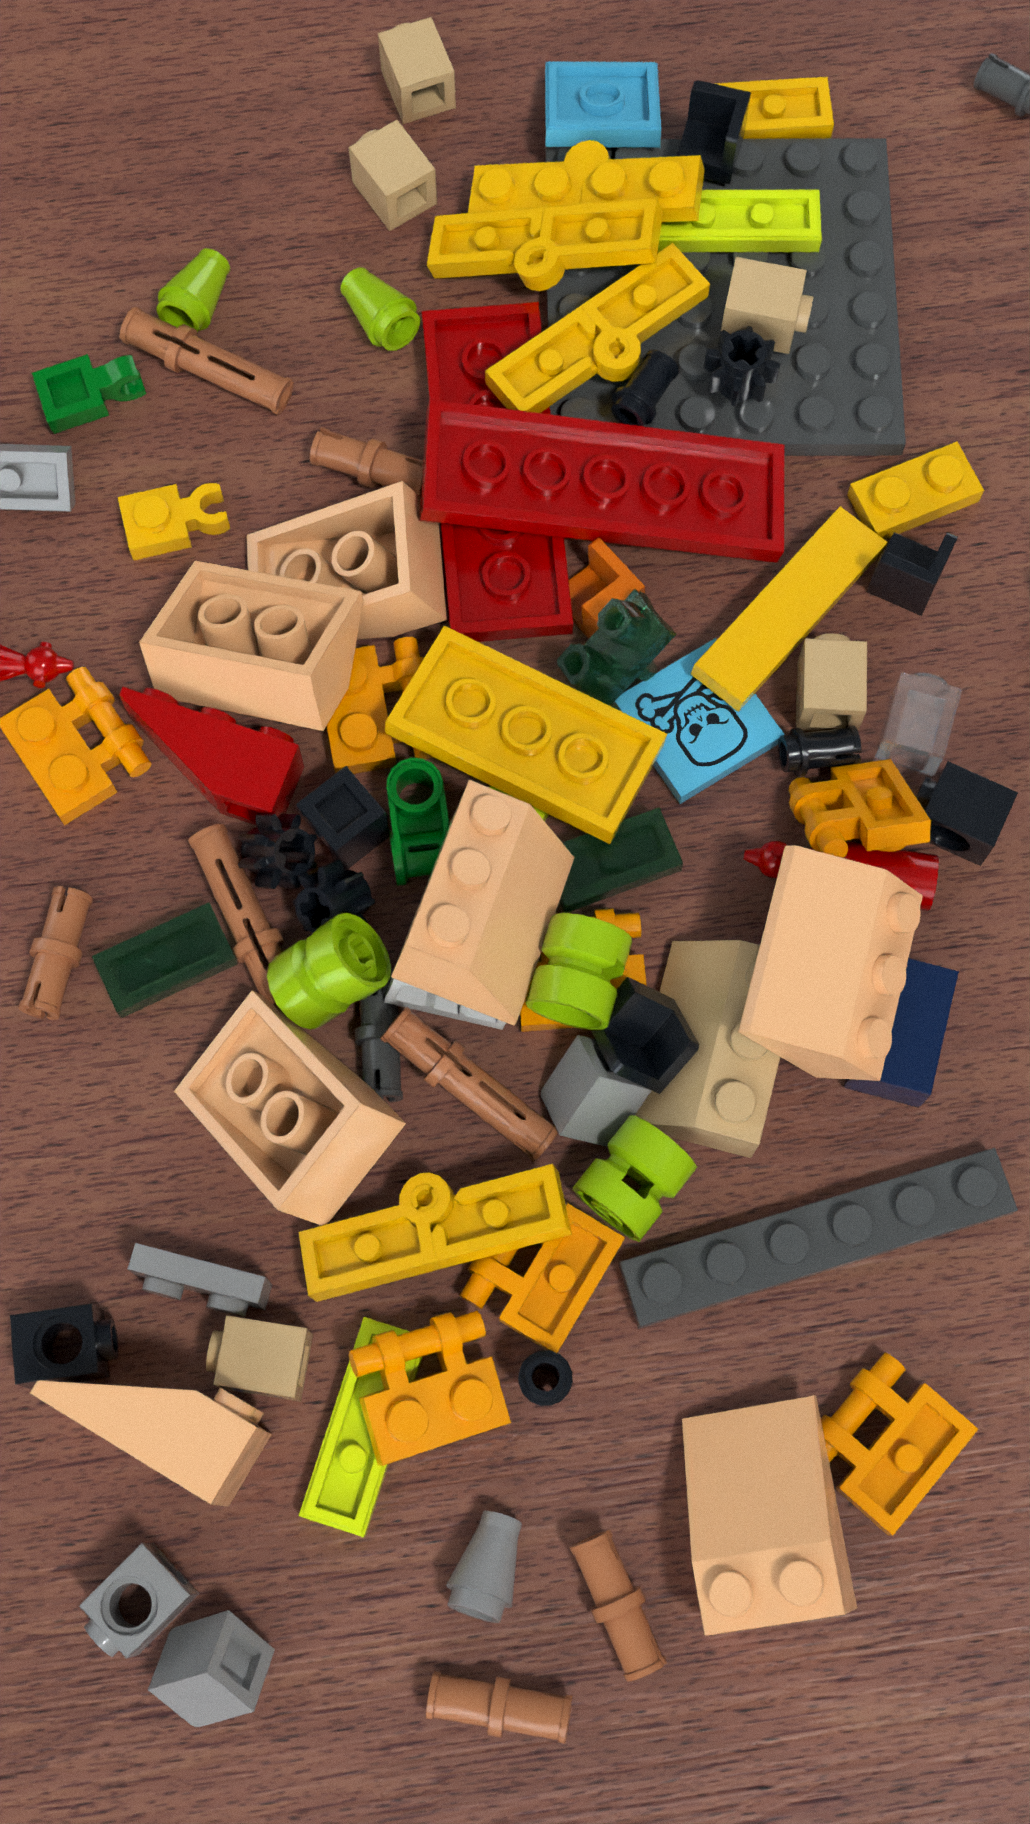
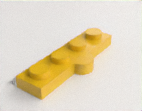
[468,140,705,222]
[427,197,663,291]
[485,243,710,413]
[298,1164,572,1302]

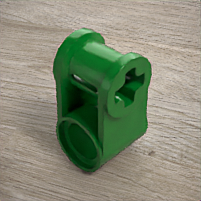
[386,758,451,886]

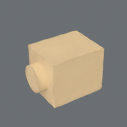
[378,17,456,124]
[349,120,437,231]
[721,257,813,354]
[796,634,867,732]
[206,1316,313,1402]

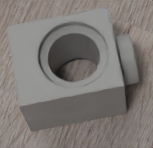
[79,1543,200,1659]

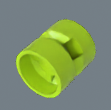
[267,913,391,1030]
[525,913,632,1030]
[573,1115,697,1242]

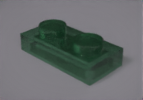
[559,807,683,913]
[92,902,238,1018]

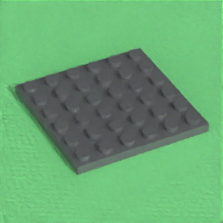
[545,138,906,456]

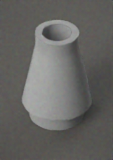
[446,1511,522,1623]

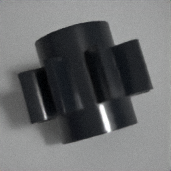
[703,326,780,406]
[238,813,318,889]
[293,859,375,933]

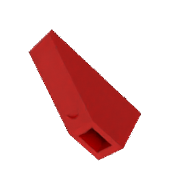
[119,687,304,826]

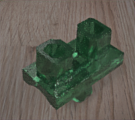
[557,589,677,706]

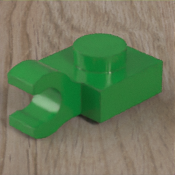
[32,354,147,434]

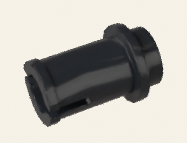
[611,350,679,426]
[778,725,862,777]
[518,1350,573,1406]

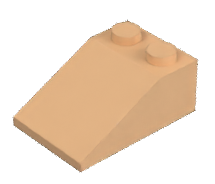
[247,481,447,639]
[174,990,406,1226]
[30,1381,272,1507]
[682,1396,857,1636]

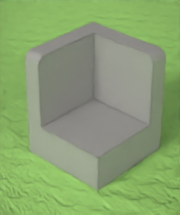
[541,1035,652,1147]
[148,1610,275,1727]

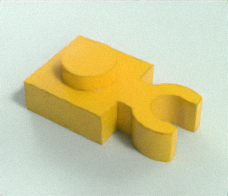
[118,483,230,561]

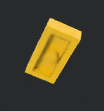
[715,77,834,139]
[847,441,984,540]

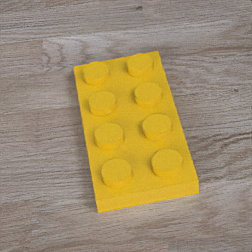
[385,625,667,844]

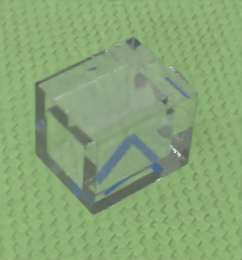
[873,672,962,778]

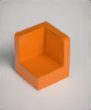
[569,538,645,649]

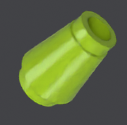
[156,248,230,333]
[340,267,420,351]

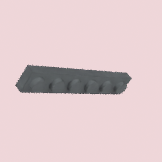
[619,1148,1018,1329]

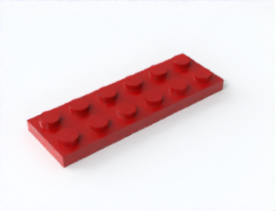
[422,302,573,642]
[420,399,784,563]

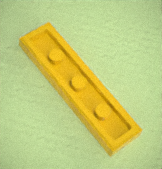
[691,506,887,712]

